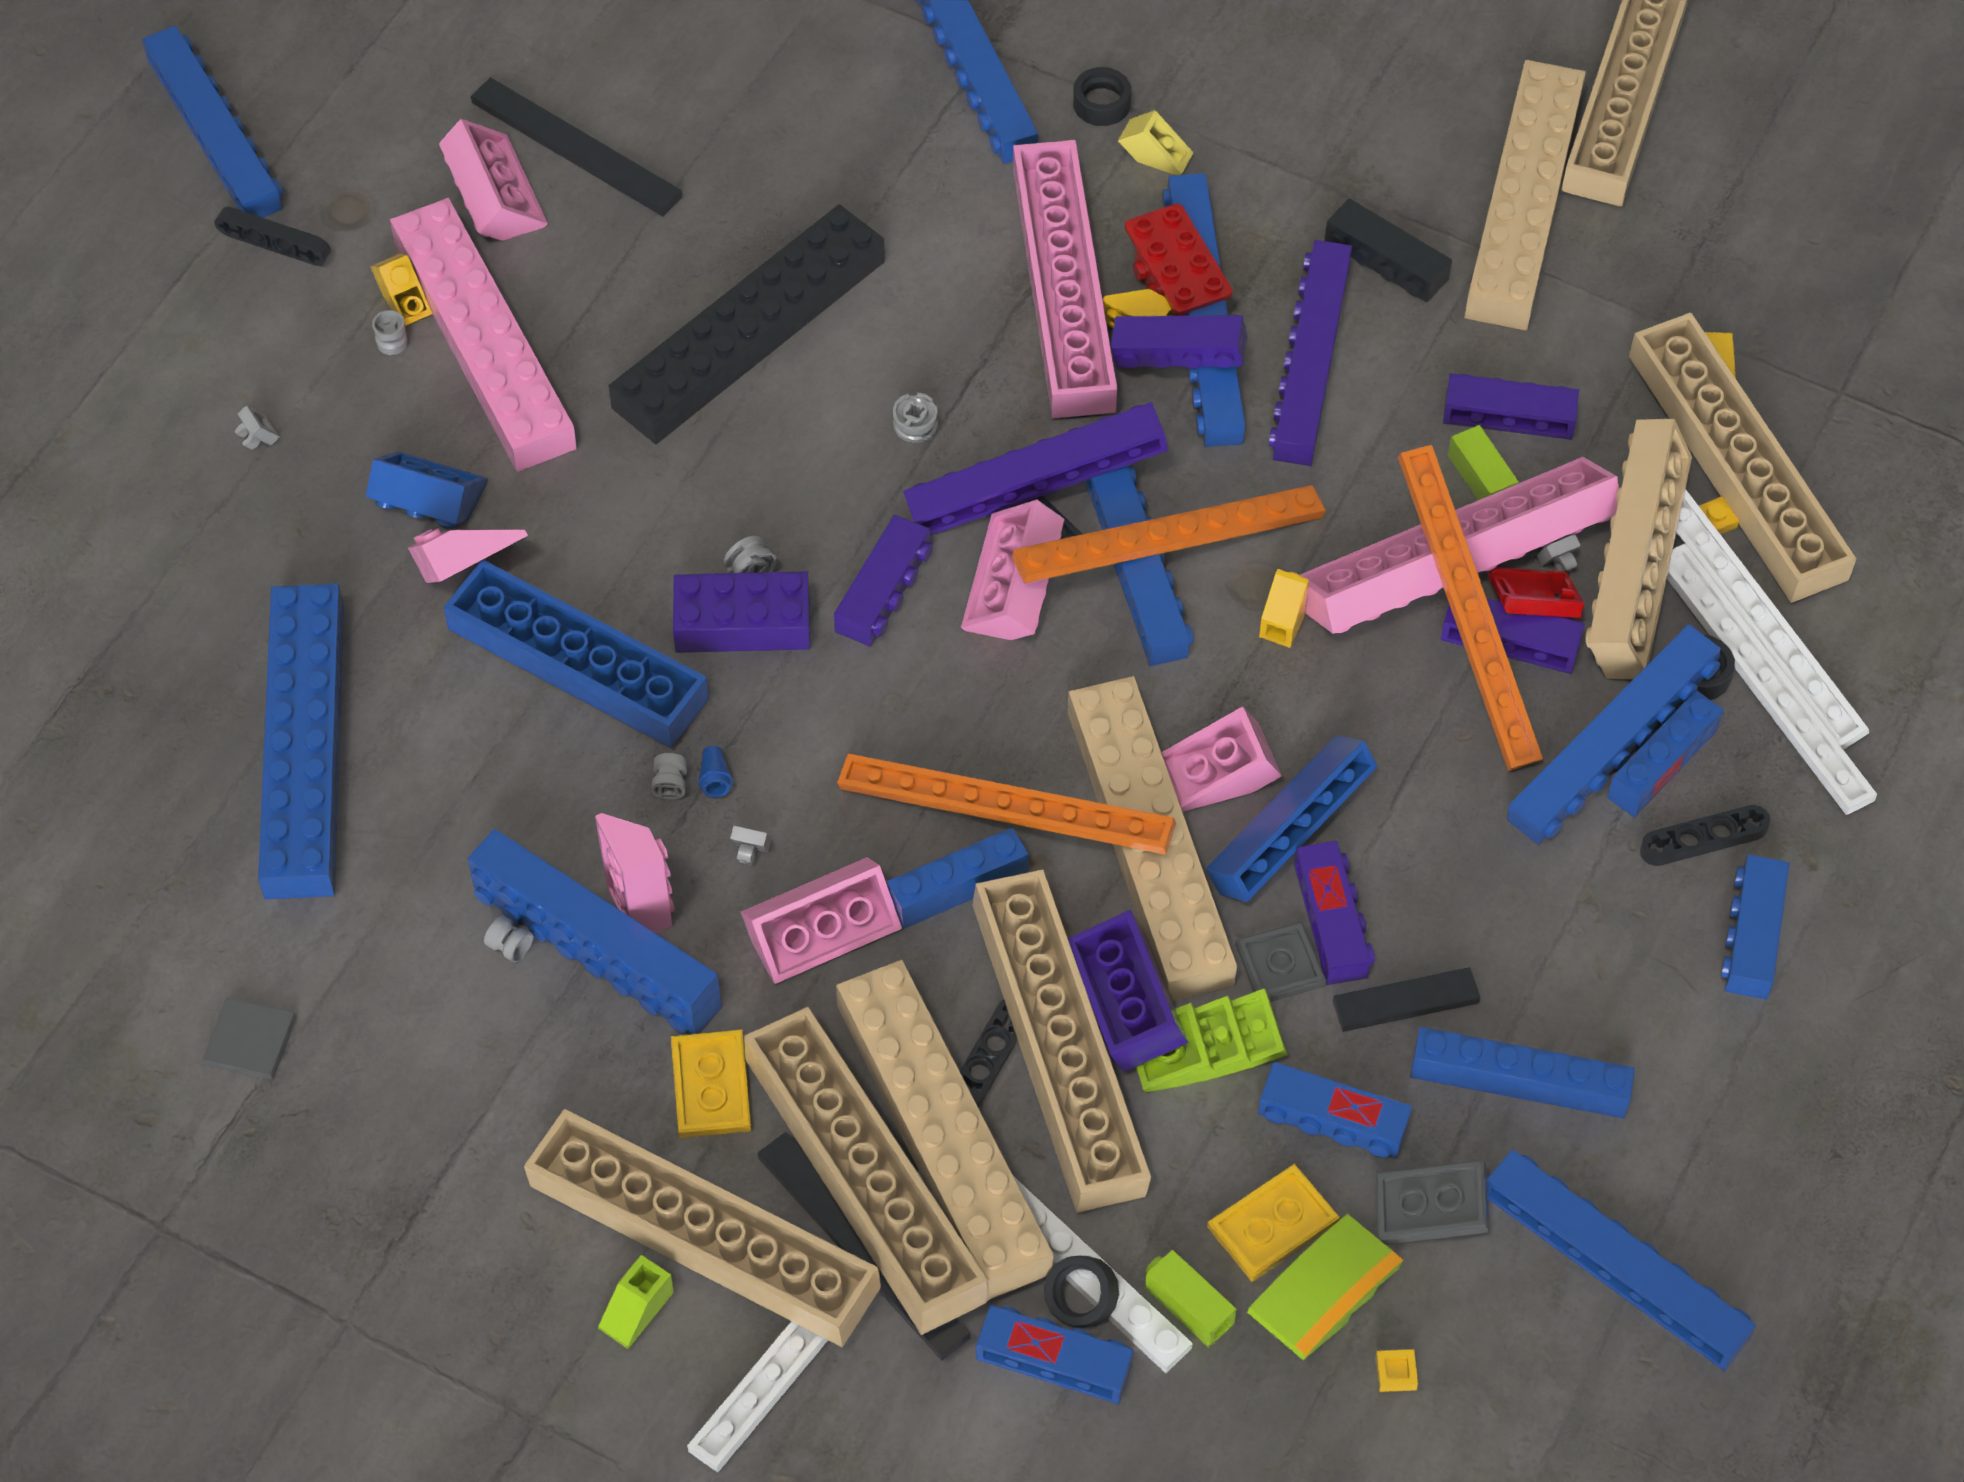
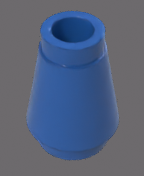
[698,746,733,798]

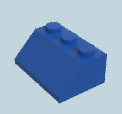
[365,451,488,527]

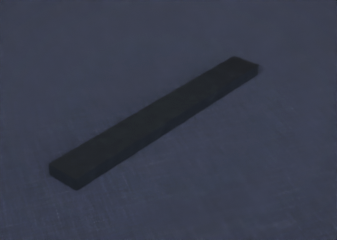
[471,77,682,217]
[757,1132,971,1361]

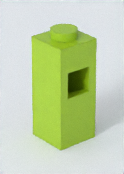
[1448,425,1519,500]
[1145,1250,1237,1348]

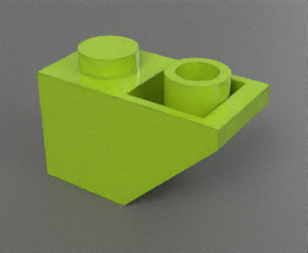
[598,1255,674,1349]

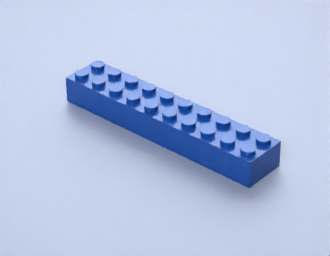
[258,583,344,900]

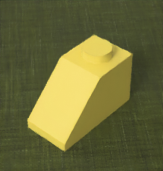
[1118,110,1193,175]

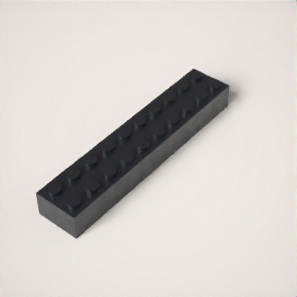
[609,204,885,445]

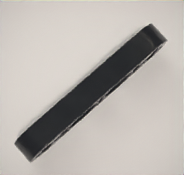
[214,207,331,266]
[1640,805,1770,866]
[960,999,1018,1108]

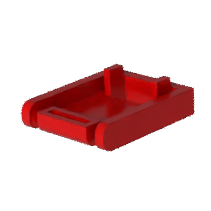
[1488,567,1584,618]

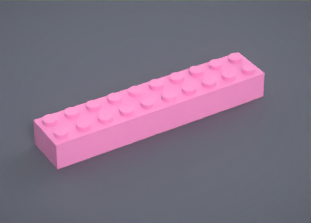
[1013,140,1117,418]
[390,198,577,472]
[1300,457,1619,634]

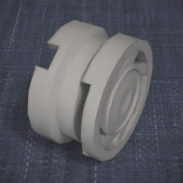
[893,392,938,443]
[723,535,777,573]

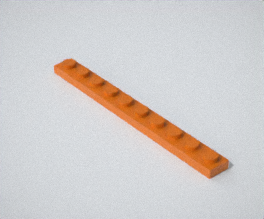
[1398,445,1543,771]
[1012,485,1326,583]
[837,753,1176,855]

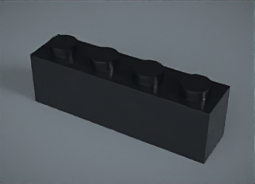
[1324,198,1452,303]

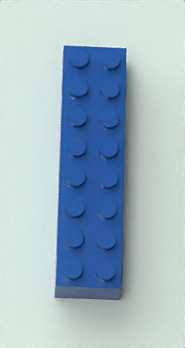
[443,559,709,748]
[467,828,722,1034]

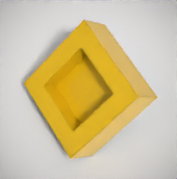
[1699,496,1739,535]
[1375,1349,1418,1392]

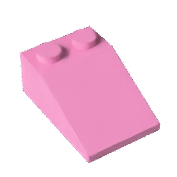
[408,528,528,583]
[1161,706,1282,812]

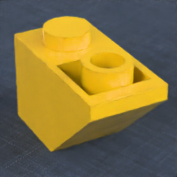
[370,254,433,326]
[1102,289,1175,328]
[1259,569,1309,648]

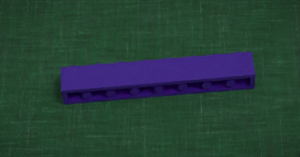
[1268,240,1352,466]
[903,402,1168,536]

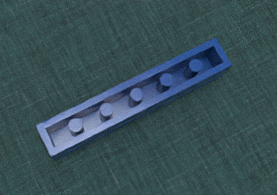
[1205,735,1378,902]
[1410,1027,1635,1119]

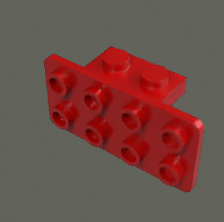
[1125,203,1233,316]

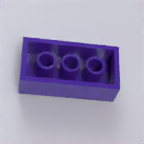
[673,571,810,653]
[1068,909,1188,1072]

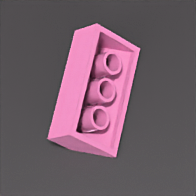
[439,119,548,241]
[961,500,1064,640]
[595,813,675,933]
[741,857,902,984]

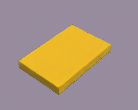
[671,1029,751,1138]
[1207,1163,1340,1282]

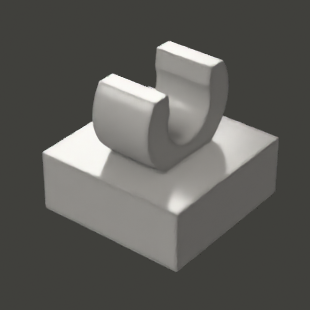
[235,405,280,450]
[1537,534,1581,573]
[730,825,772,866]

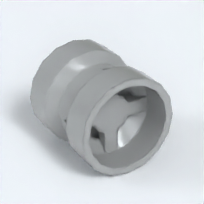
[372,310,408,355]
[651,753,688,800]
[484,915,534,963]

